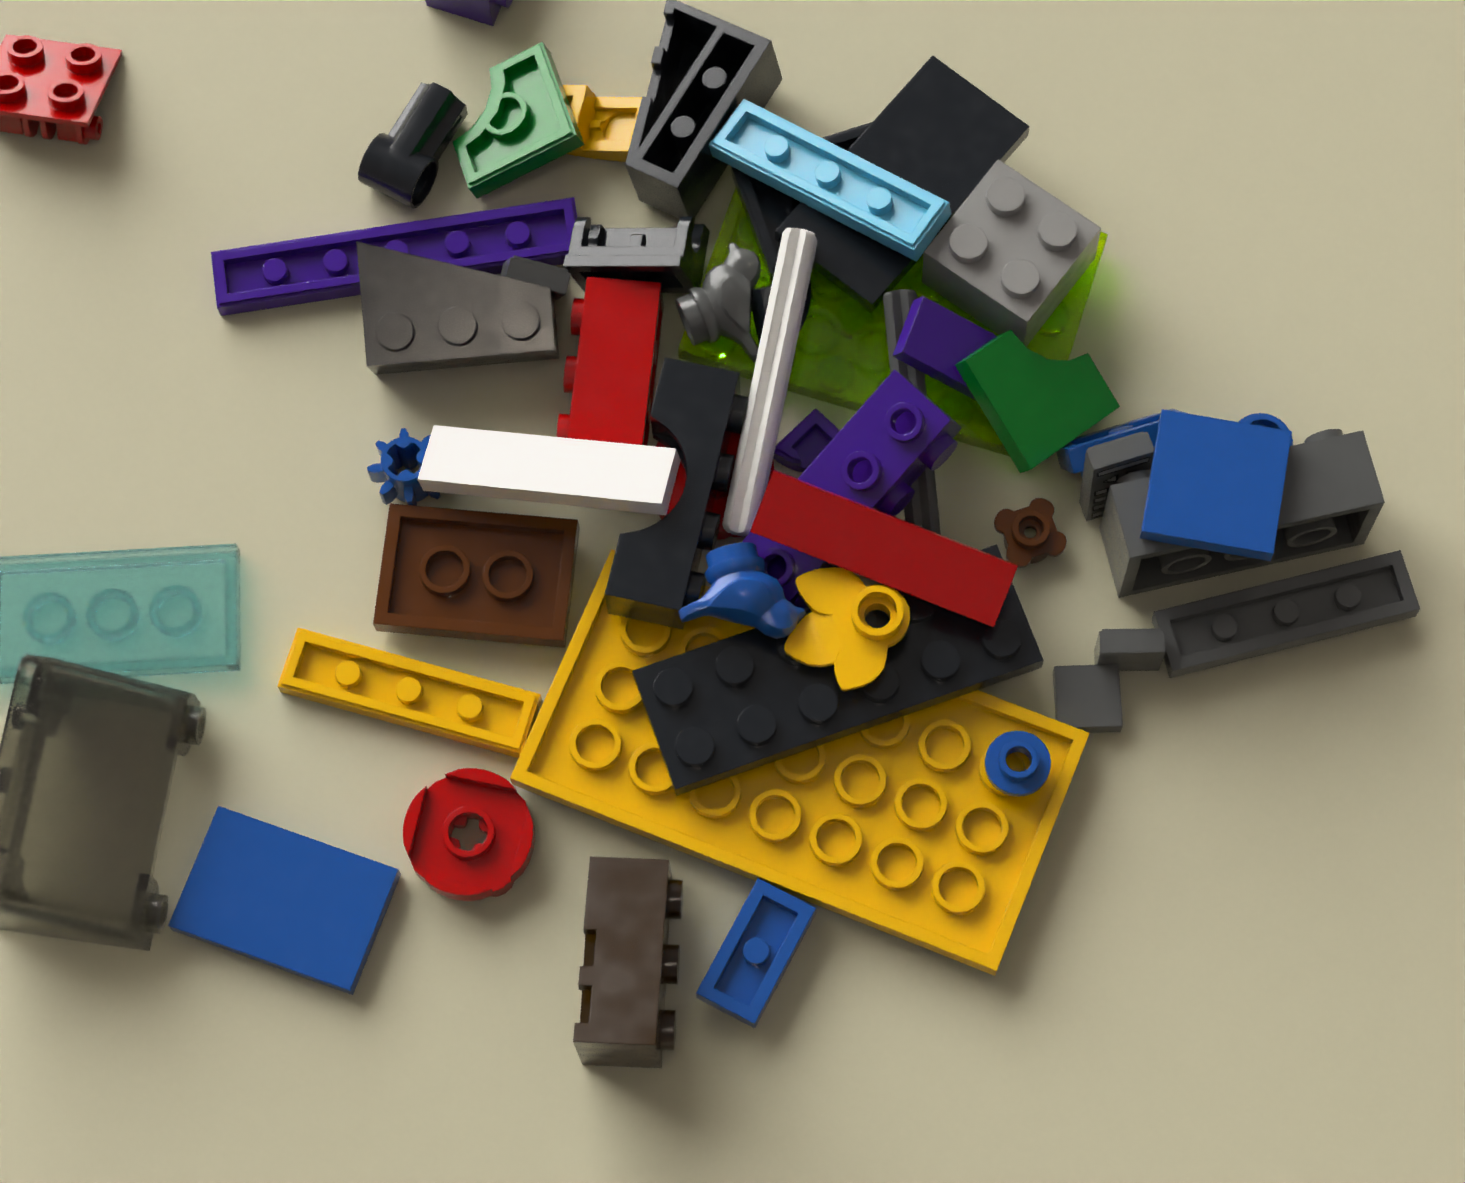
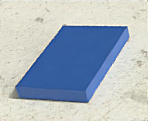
[168,806,401,995]

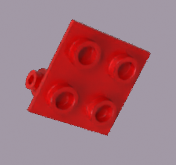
[0,34,122,145]

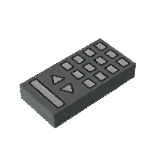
[1079,431,1154,521]

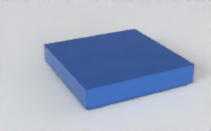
[1140,409,1292,561]

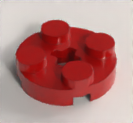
[403,768,535,901]

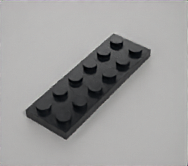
[632,544,1044,796]

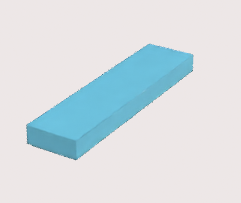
[709,99,952,262]

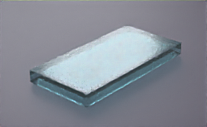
[0,543,241,684]

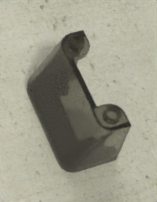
[0,654,206,951]

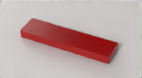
[750,470,1018,627]

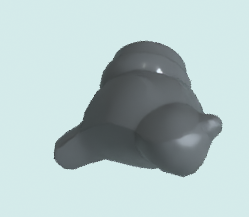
[675,243,761,362]

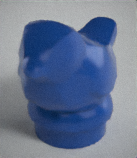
[678,542,806,639]

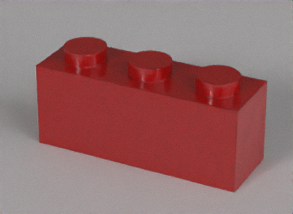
[556,277,664,446]

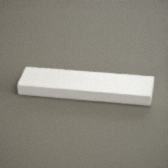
[418,425,680,515]

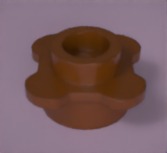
[994,498,1067,568]

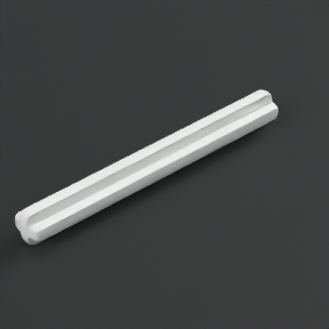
[722,228,817,537]

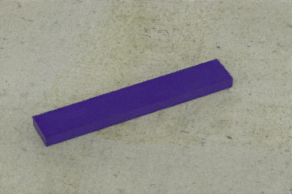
[211,197,577,316]

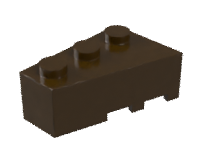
[573,856,683,1068]

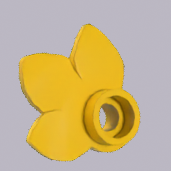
[784,567,910,691]

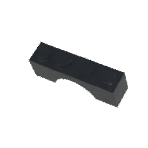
[605,357,748,630]

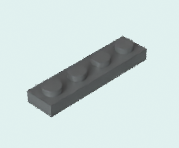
[1152,550,1420,678]

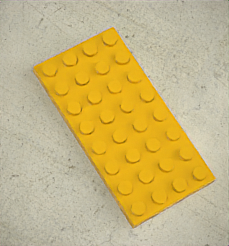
[510,549,1090,976]

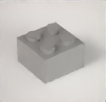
[921,159,1101,346]

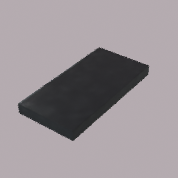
[775,55,1030,313]

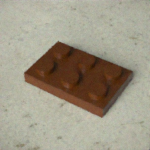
[373,503,580,648]

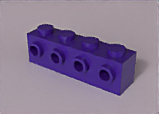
[742,369,962,611]

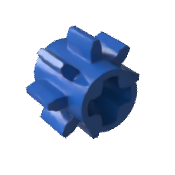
[367,428,441,506]

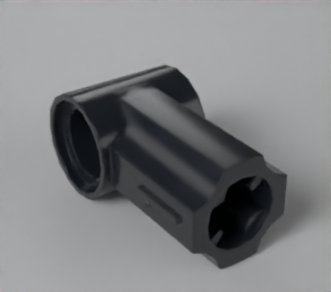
[358,82,468,209]

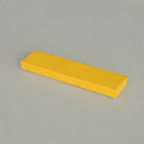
[277,628,542,758]

